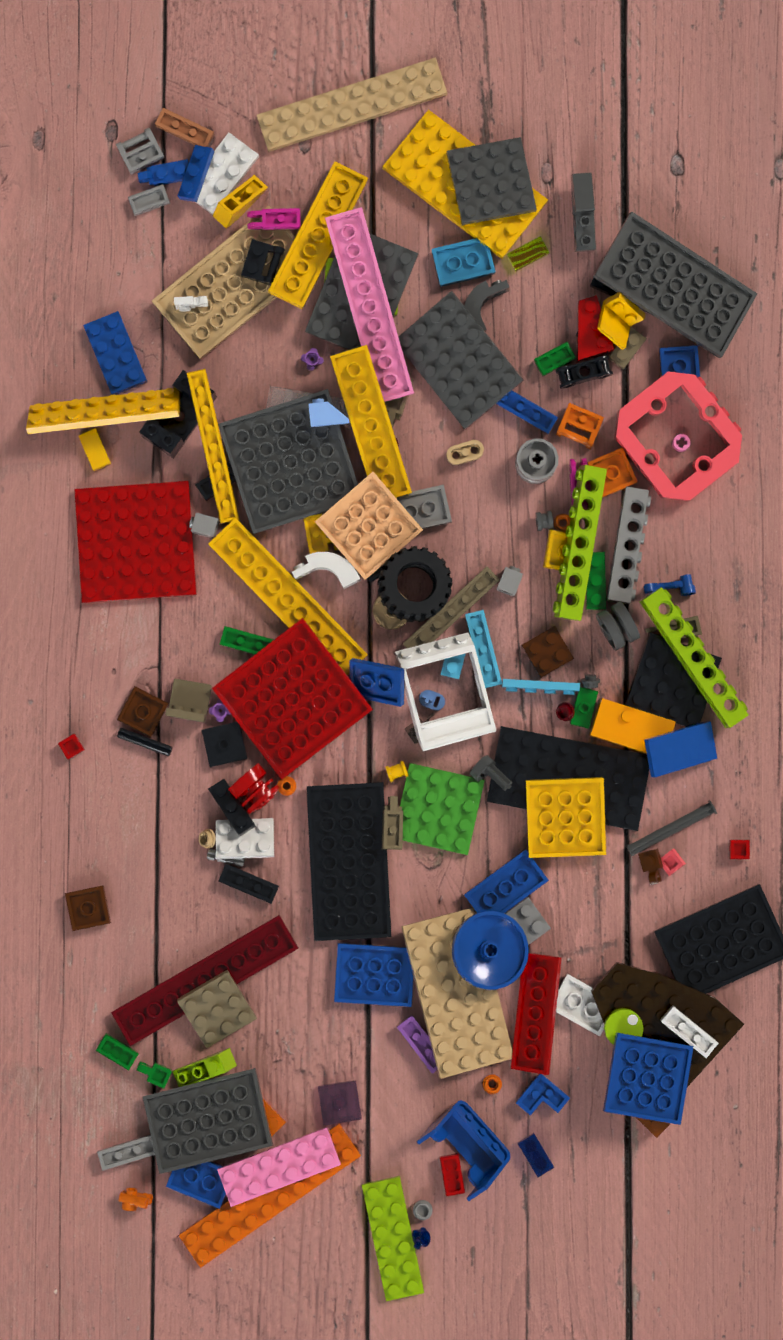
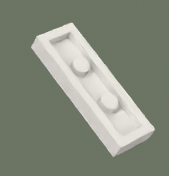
[660,1005,719,1058]

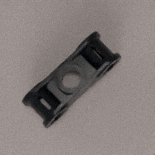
[555,355,613,389]

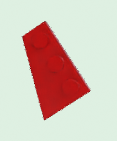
[577,295,614,362]

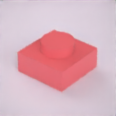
[661,849,686,876]

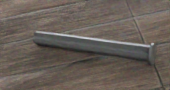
[627,800,717,856]

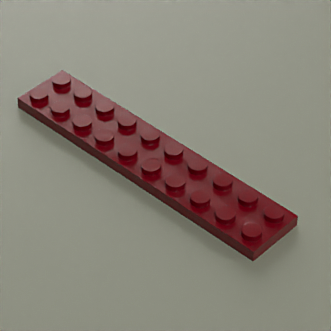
[111,915,299,1046]

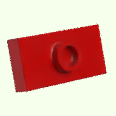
[439,1153,465,1196]

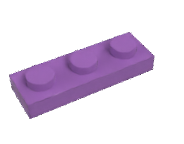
[397,1015,437,1074]

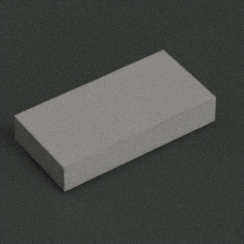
[128,184,170,216]

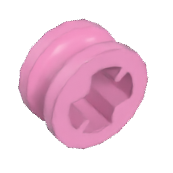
[672,434,690,452]

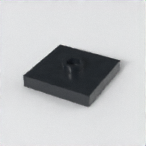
[202,722,248,767]

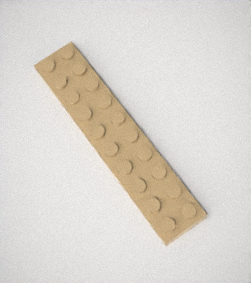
[257,57,447,152]

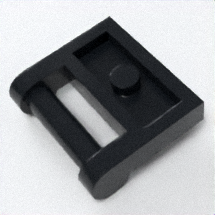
[241,239,285,286]

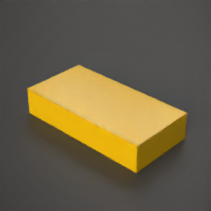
[78,428,111,471]

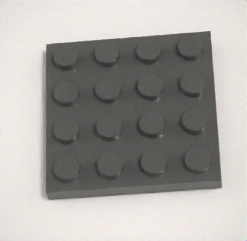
[446,137,537,225]

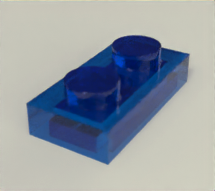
[517,1133,555,1177]

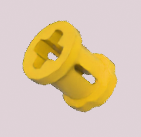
[385,760,409,782]

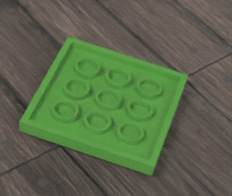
[400,763,485,855]

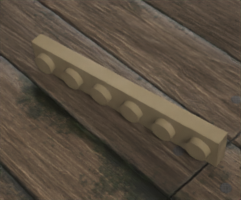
[403,566,500,648]

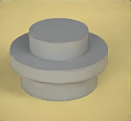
[413,1200,433,1220]

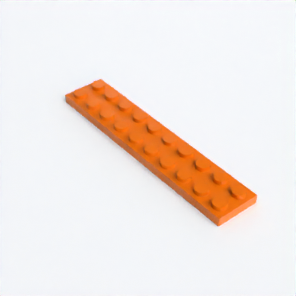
[179,1123,361,1268]

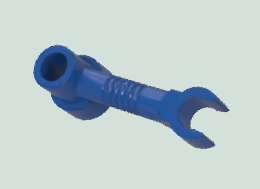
[644,574,696,596]

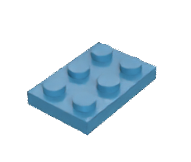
[431,238,496,287]

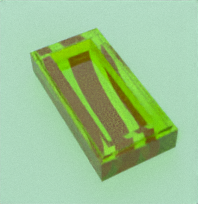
[507,236,550,271]

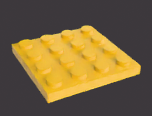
[526,777,606,858]

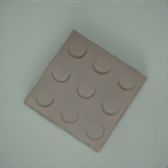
[177,970,257,1048]

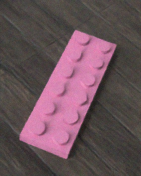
[217,1127,341,1207]

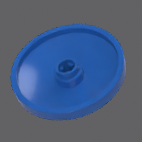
[452,911,529,990]

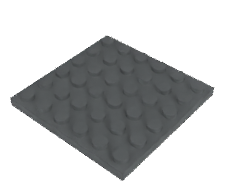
[218,389,358,534]

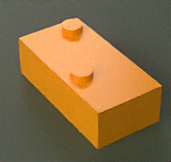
[589,698,676,754]

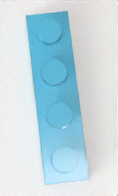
[465,610,502,688]
[502,679,580,695]

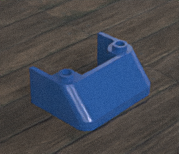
[417,1100,510,1201]

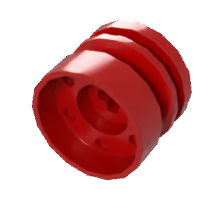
[228,763,280,814]

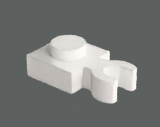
[174,296,208,312]

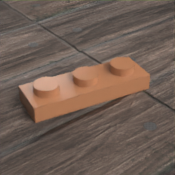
[155,108,214,147]

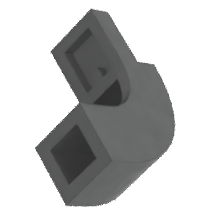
[464,280,509,332]

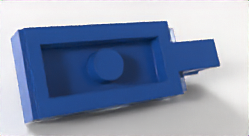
[137,159,189,186]

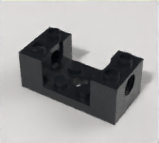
[139,370,217,459]

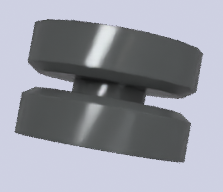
[596,602,640,651]

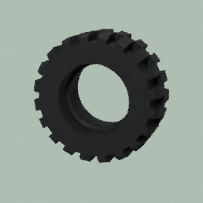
[378,546,453,622]

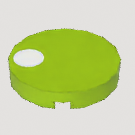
[604,1008,643,1045]

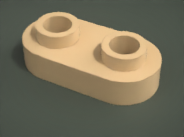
[446,440,484,465]

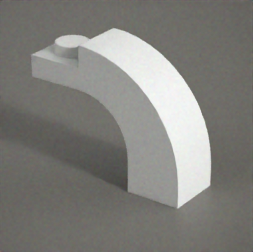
[292,552,361,589]

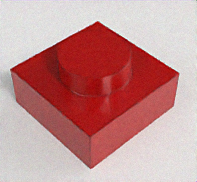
[58,733,85,760]
[729,840,750,859]

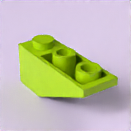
[173,1048,237,1087]

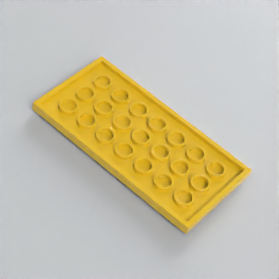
[382,109,548,259]

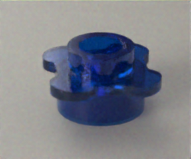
[412,1227,431,1249]

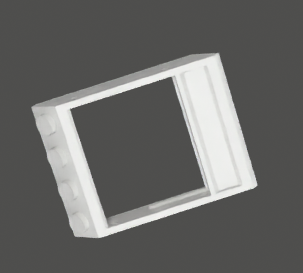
[395,632,496,751]

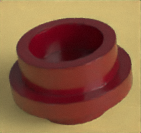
[556,702,575,721]

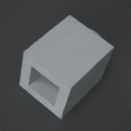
[189,513,220,539]
[496,566,523,597]

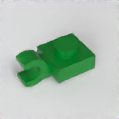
[137,1061,172,1089]

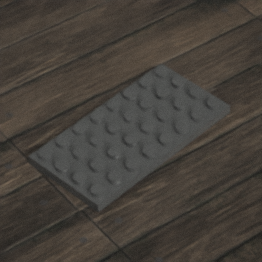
[593,212,757,359]

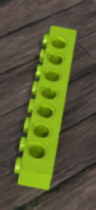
[553,465,607,621]
[639,587,749,729]

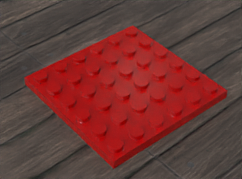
[74,481,197,603]
[212,618,373,780]

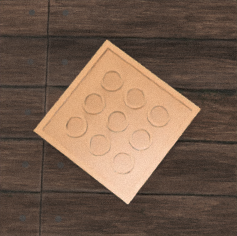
[315,472,423,580]

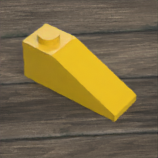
[213,175,268,229]

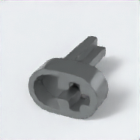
[470,755,512,791]

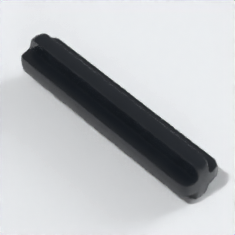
[117,728,173,756]

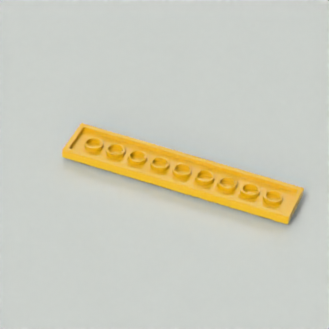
[208,518,368,675]

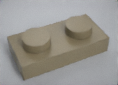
[609,327,647,370]

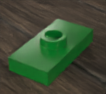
[534,341,576,377]
[570,687,598,729]
[96,1033,139,1071]

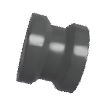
[535,511,553,531]

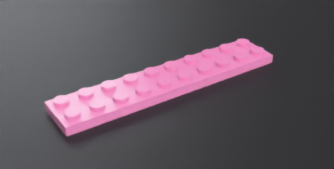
[325,207,414,402]

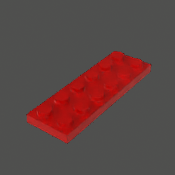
[511,953,562,1075]

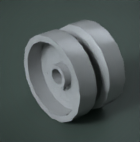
[515,438,559,484]

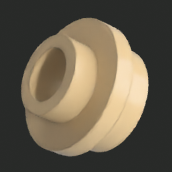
[199,829,216,848]

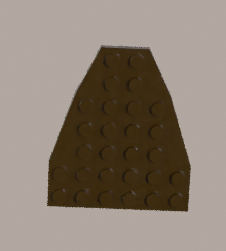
[591,962,744,1087]

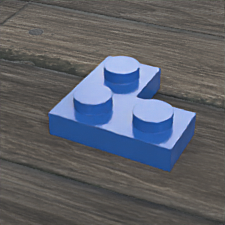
[515,1074,570,1116]

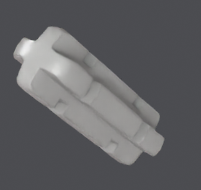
[207,849,245,866]

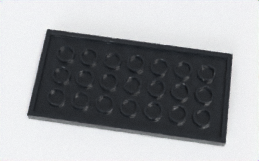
[486,726,650,831]
[306,782,391,941]

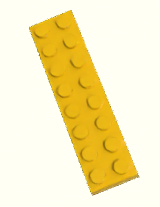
[268,161,368,309]
[330,345,412,498]
[26,388,181,434]

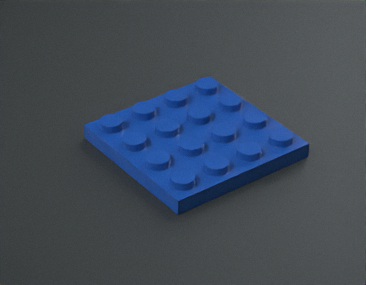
[603,1032,694,1125]

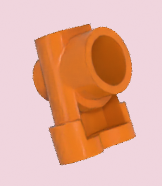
[119,1188,153,1211]

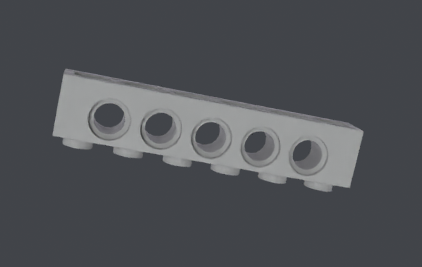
[606,486,651,605]

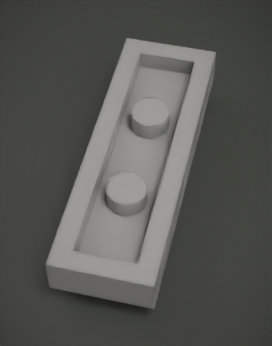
[97,1135,155,1171]

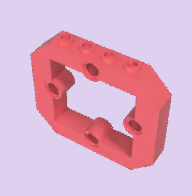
[614,372,742,501]

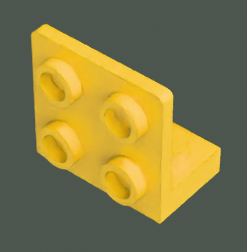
[597,292,646,350]

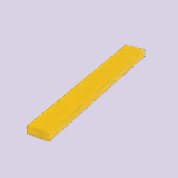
[186,369,239,524]

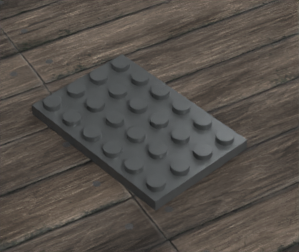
[305,233,419,350]
[398,291,524,429]
[143,1068,274,1174]

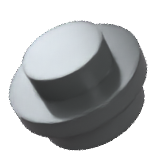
[581,674,600,688]

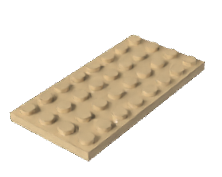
[152,205,295,360]
[401,907,512,1079]

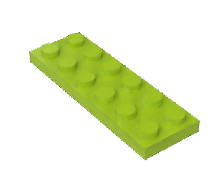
[362,1176,424,1301]

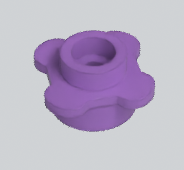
[301,348,324,371]
[209,699,231,722]

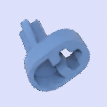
[419,690,445,711]

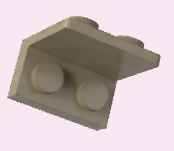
[165,679,212,723]

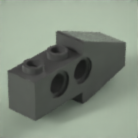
[571,173,596,252]

